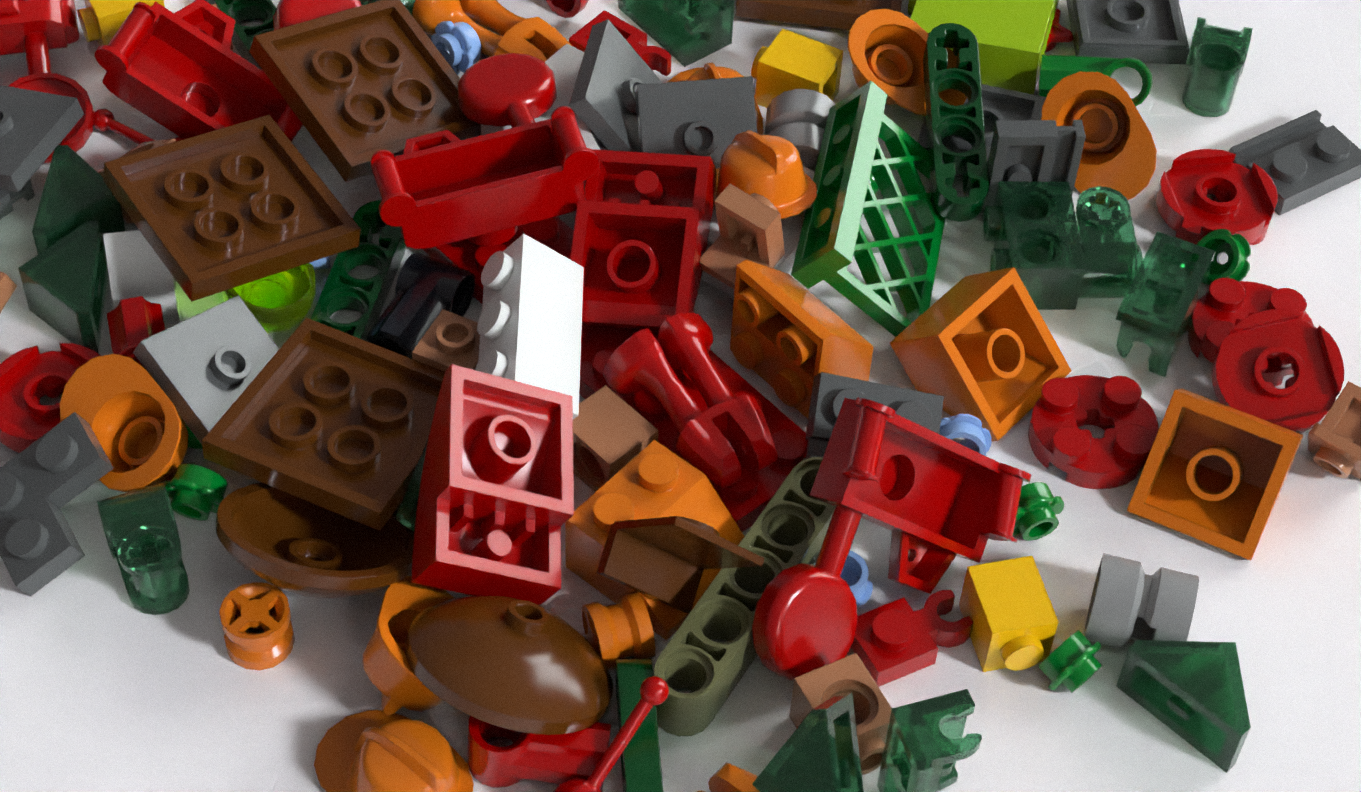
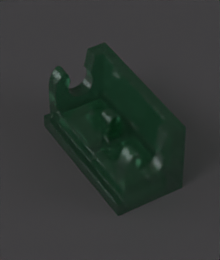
[618,0,735,67]
[1116,231,1215,377]
[877,689,982,792]

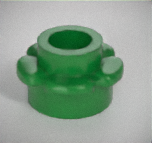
[1193,229,1251,286]
[163,464,228,521]
[1013,482,1064,541]
[1038,630,1103,693]

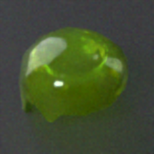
[222,263,316,333]

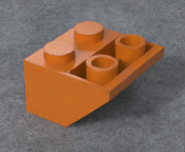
[730,259,874,419]

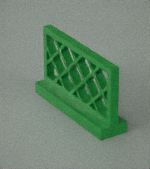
[791,81,945,337]

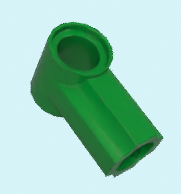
[1039,54,1153,106]

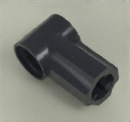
[367,252,475,359]

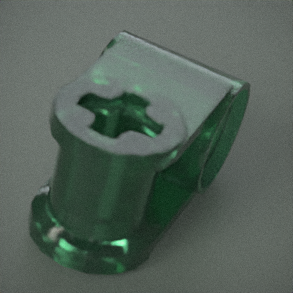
[1182,17,1253,117]
[1067,186,1144,299]
[96,483,190,615]

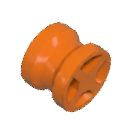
[219,582,295,671]
[582,591,656,670]

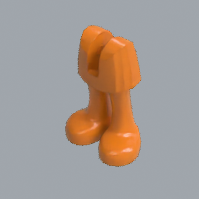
[412,0,572,62]

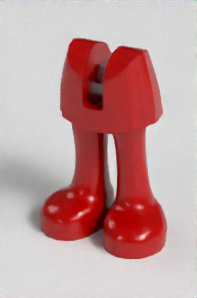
[603,313,778,491]

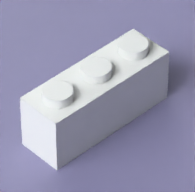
[475,234,584,419]

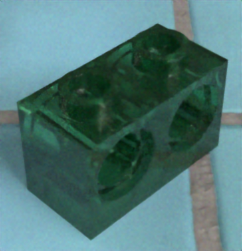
[983,181,1086,310]

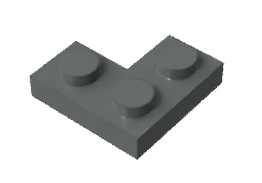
[0,412,114,596]

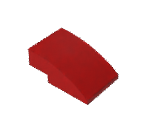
[570,149,718,330]
[411,364,574,606]

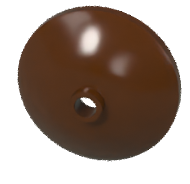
[215,482,415,598]
[405,596,613,735]

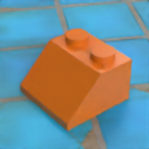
[890,267,1072,442]
[1127,388,1304,561]
[565,440,745,641]

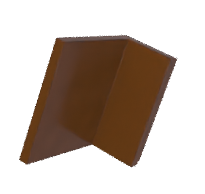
[596,516,764,613]

